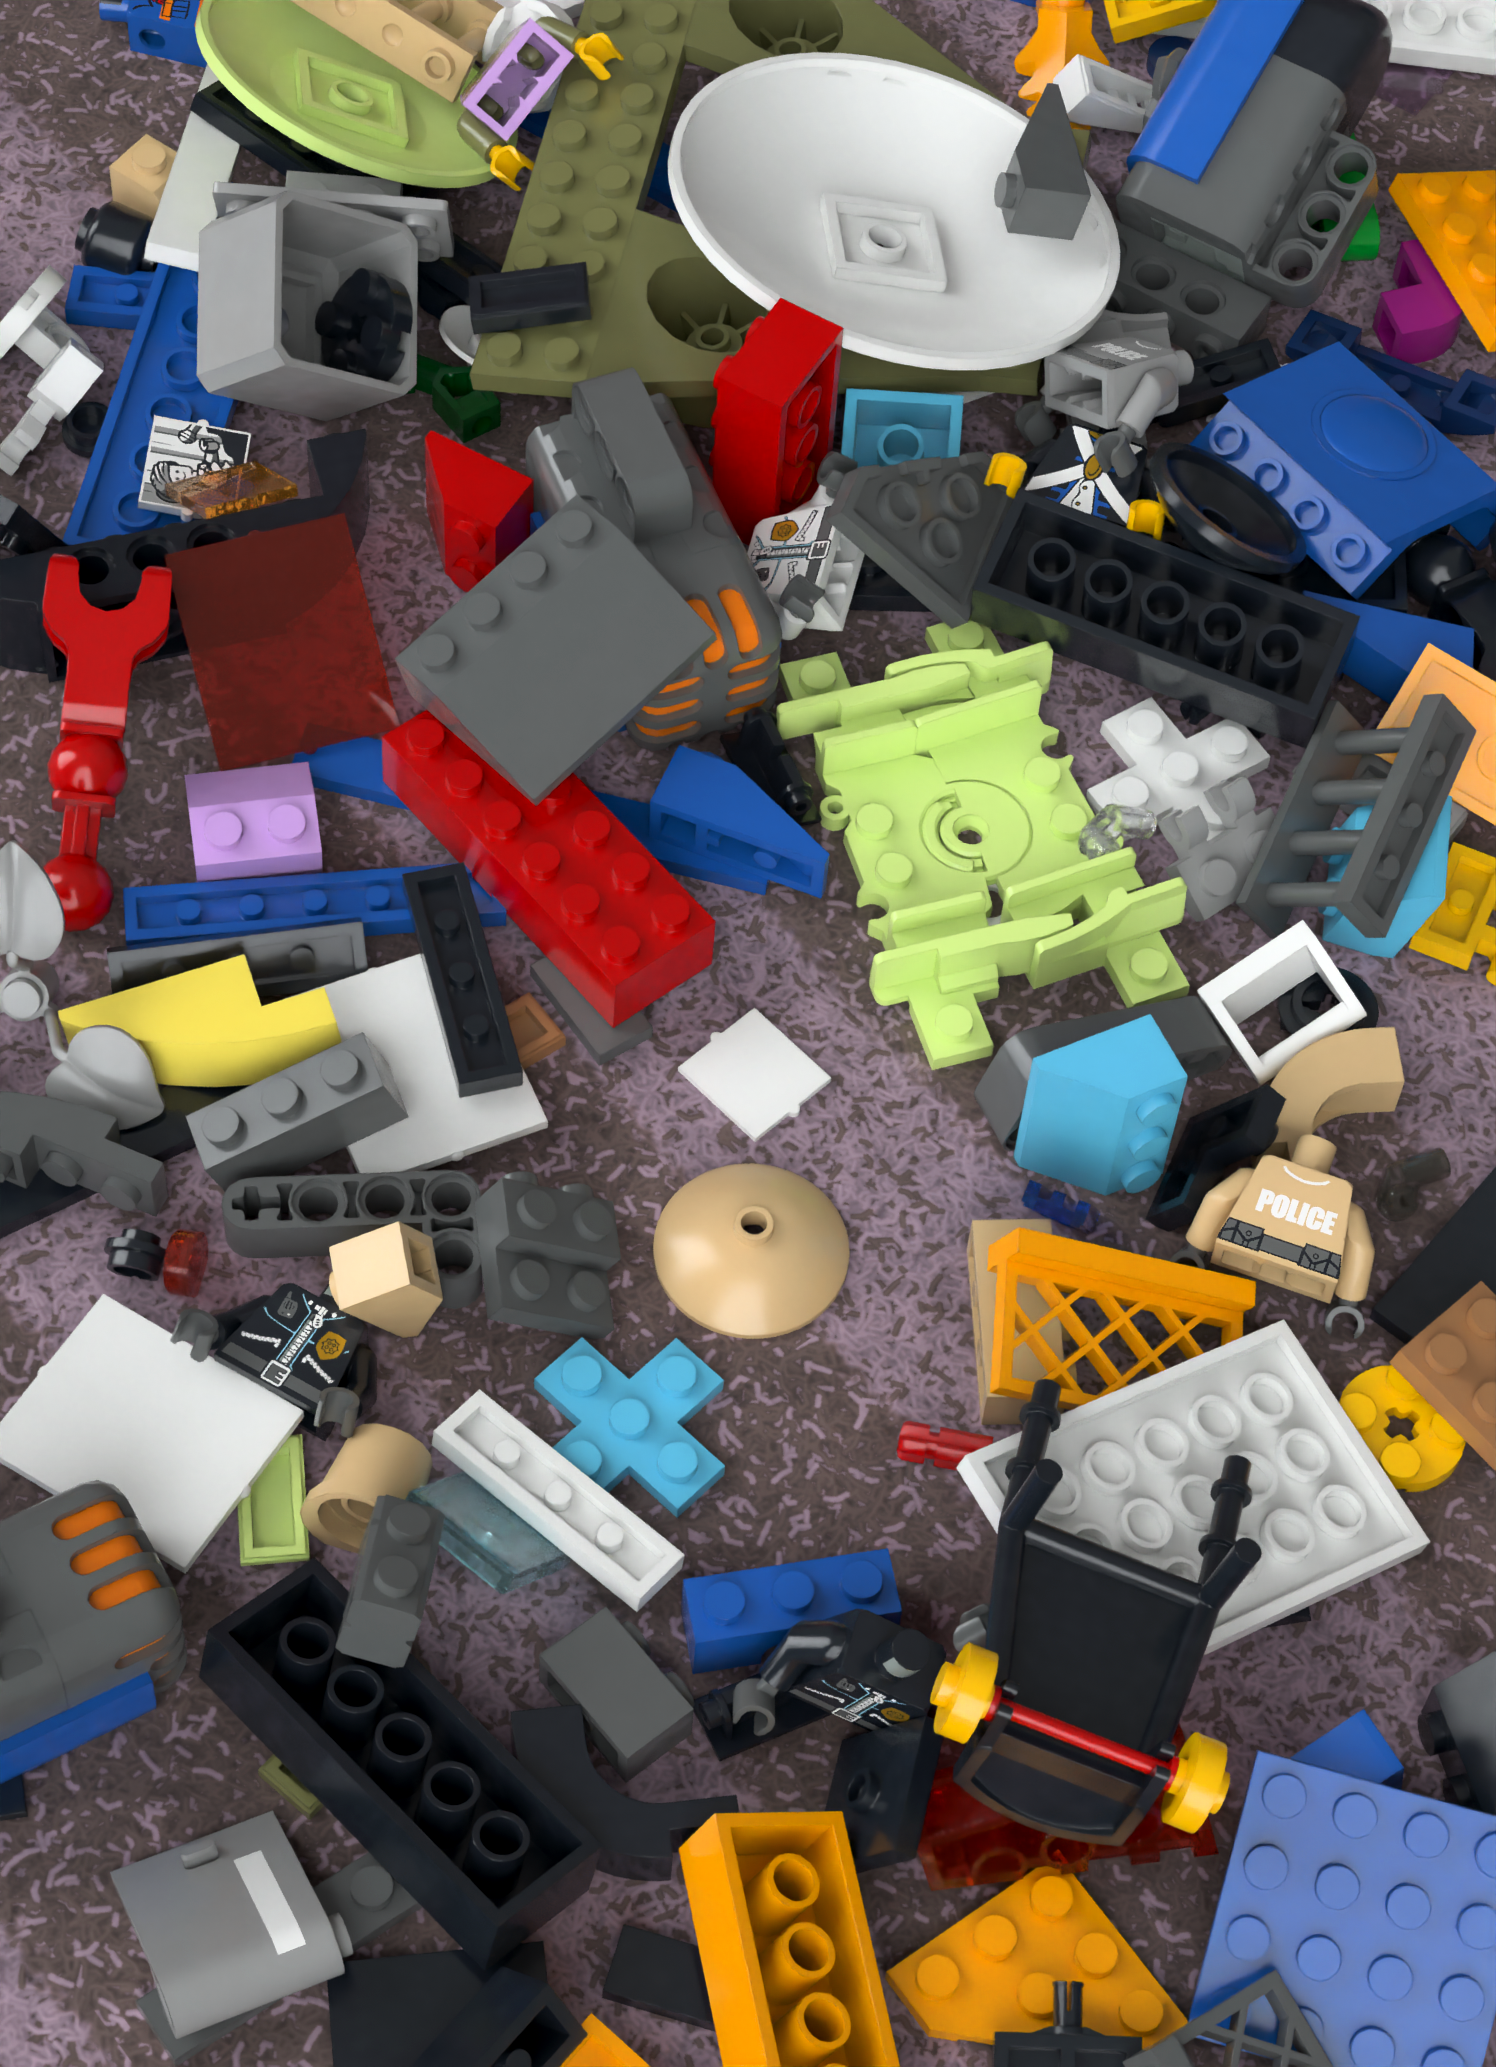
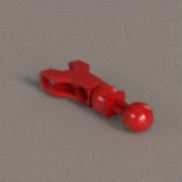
[43,553,172,932]

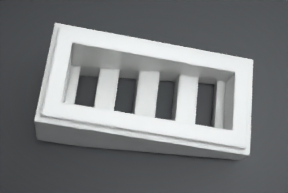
[1053,54,1152,133]

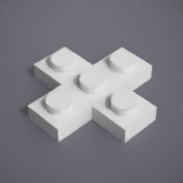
[1085,697,1271,841]

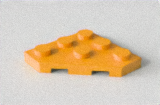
[885,1854,1188,2049]

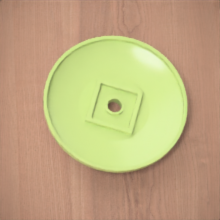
[195,0,518,188]

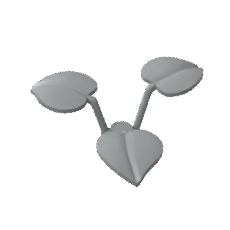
[0,840,166,1130]

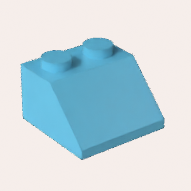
[841,388,964,468]
[1318,795,1452,958]

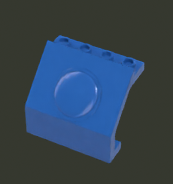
[1189,341,1496,600]

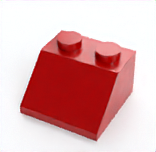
[425,430,534,592]

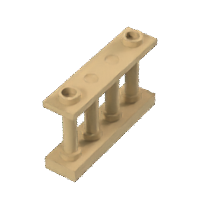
[290,0,504,103]

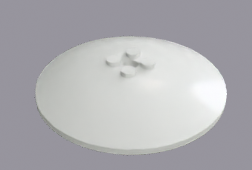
[668,52,1120,370]

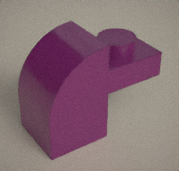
[1372,239,1464,364]

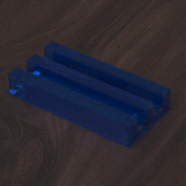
[1021,1180,1101,1234]

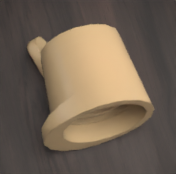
[300,1423,433,1553]

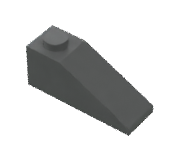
[994,83,1091,240]

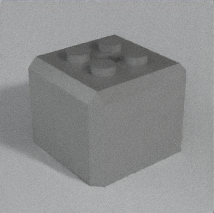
[197,190,418,421]

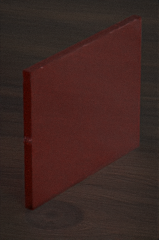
[164,513,400,771]

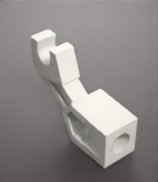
[0,337,104,476]

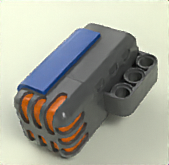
[526,367,783,751]
[0,1480,188,1784]

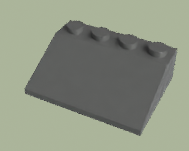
[395,494,717,806]

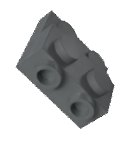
[474,1171,621,1339]

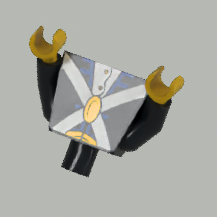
[984,423,1165,541]

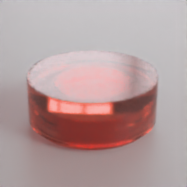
[163,1229,208,1298]

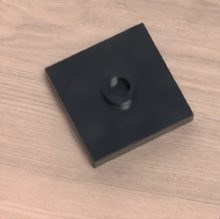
[825,1715,944,1874]

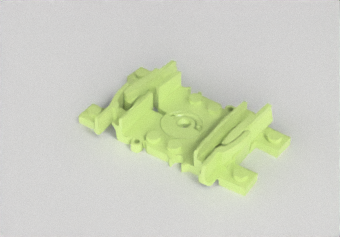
[776,616,1190,1070]

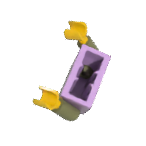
[457,16,624,191]

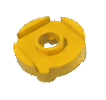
[1339,1365,1466,1492]

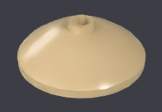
[653,1163,850,1339]

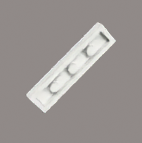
[432,1389,685,1612]

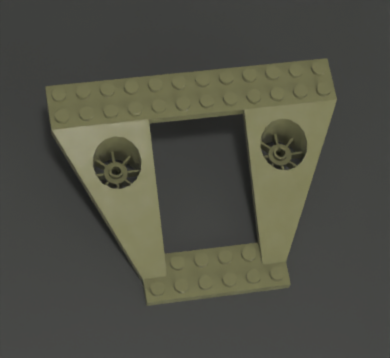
[470,0,1091,428]

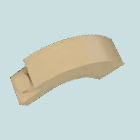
[1251,1027,1405,1169]

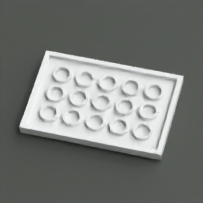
[957,1319,1430,1655]

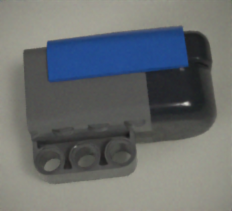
[1115,0,1393,309]

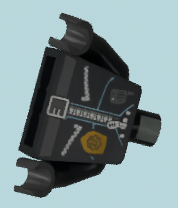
[170,1283,377,1441]
[733,1609,947,1743]

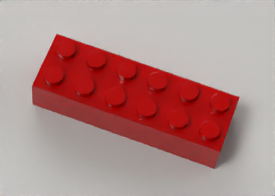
[382,709,716,1028]

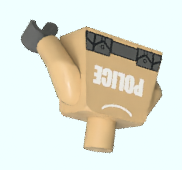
[1169,1134,1375,1339]

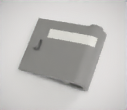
[110,1811,353,2039]

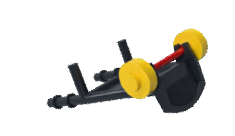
[930,1379,1262,1846]

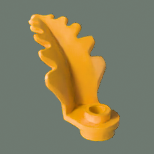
[1014,0,1110,130]

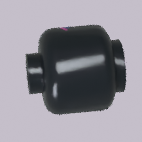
[75,201,158,275]

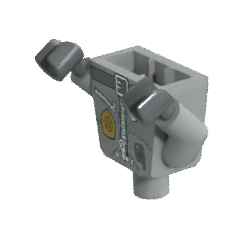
[1015,337,1194,478]

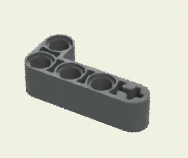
[973,996,1232,1152]
[221,1170,483,1309]

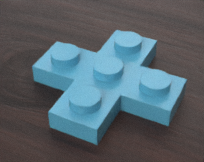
[534,1337,725,1518]

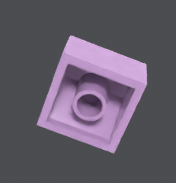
[184,762,323,882]

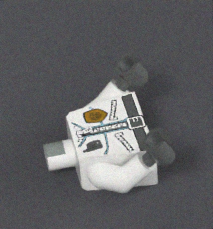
[747,451,865,640]

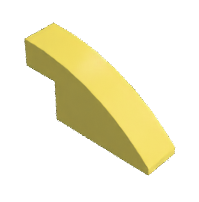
[58,954,342,1087]

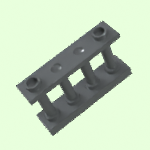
[1236,694,1477,938]

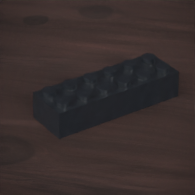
[971,488,1360,749]
[199,1557,603,1971]

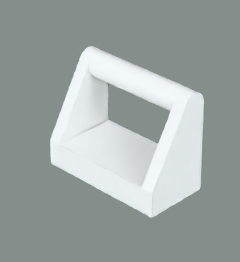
[1197,920,1367,1086]

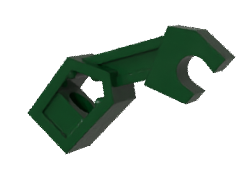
[406,354,501,443]

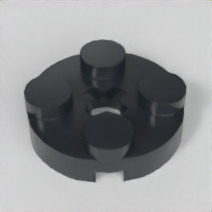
[315,268,413,382]

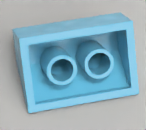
[1013,1014,1188,1196]

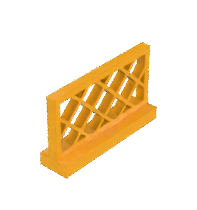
[987,1227,1256,1410]

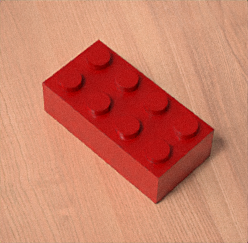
[709,298,844,546]

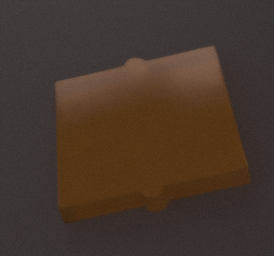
[165,461,298,520]

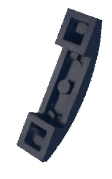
[1285,309,1496,435]

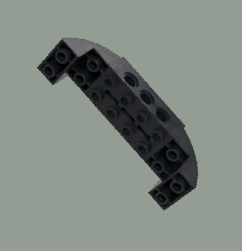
[0,429,370,683]

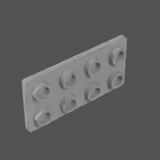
[212,170,454,262]

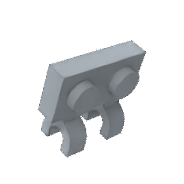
[1157,776,1275,922]

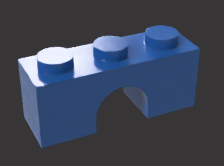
[681,1548,902,1674]

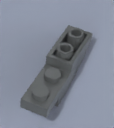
[0,1091,168,1217]

